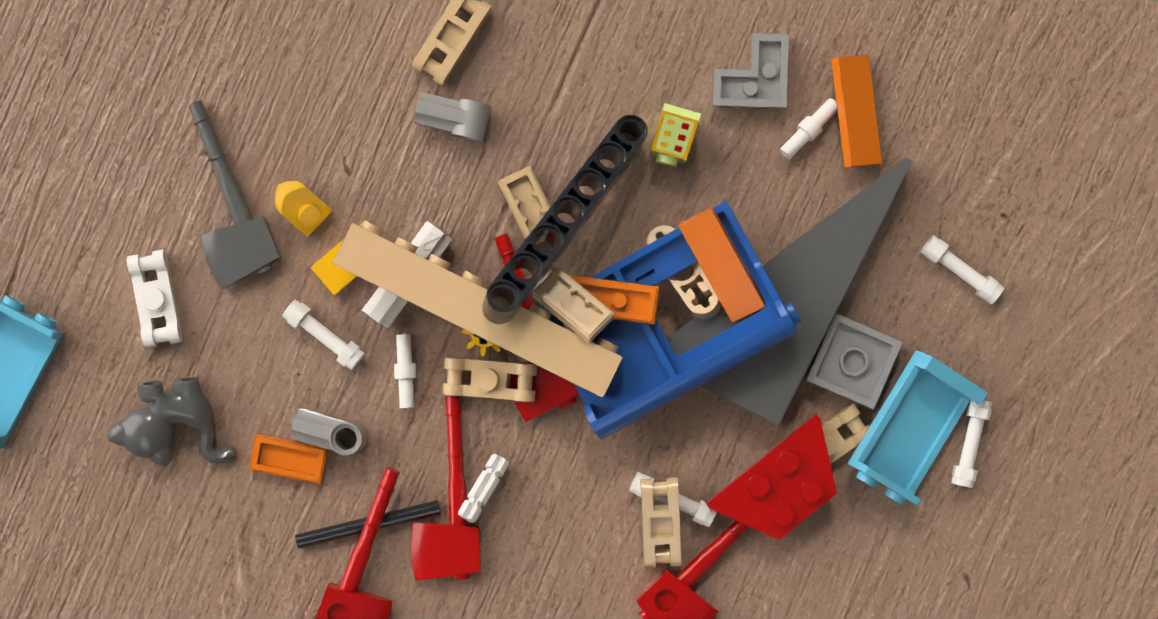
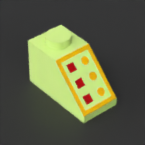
[650,103,701,167]

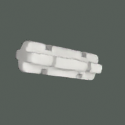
[458,454,509,523]

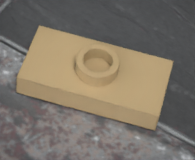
[497,166,550,244]
[532,267,614,344]

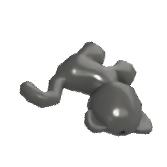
[108,377,237,466]

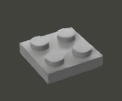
[805,313,903,410]

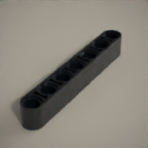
[482,115,648,324]

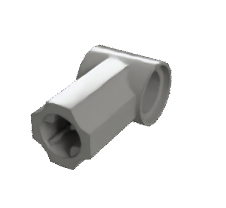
[414,92,491,143]
[290,407,368,456]

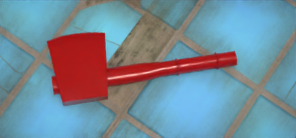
[494,233,579,422]
[410,396,481,581]
[315,467,400,619]
[636,520,749,619]

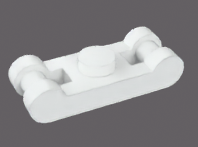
[127,249,183,349]

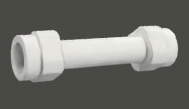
[920,235,1004,304]
[282,299,365,370]
[951,400,993,488]
[629,471,716,527]

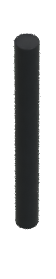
[295,500,441,549]

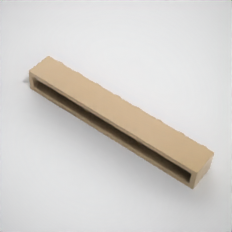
[332,220,623,398]

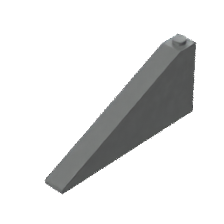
[666,158,913,425]

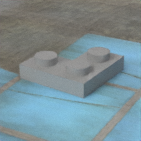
[712,33,789,109]

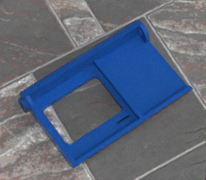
[538,201,802,440]

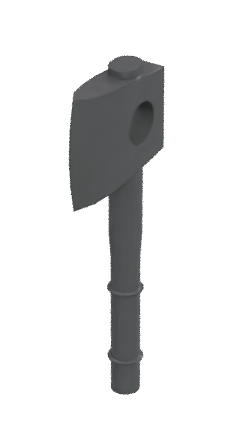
[188,101,282,289]

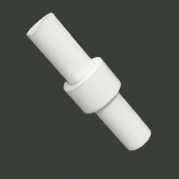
[780,98,838,160]
[394,334,417,408]

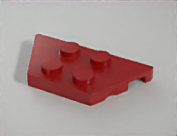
[705,413,837,540]

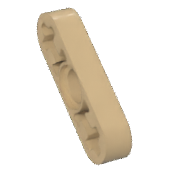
[647,225,721,320]

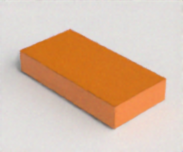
[249,433,329,484]

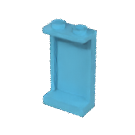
[0,295,65,449]
[847,350,988,506]

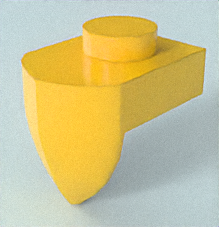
[275,181,332,237]

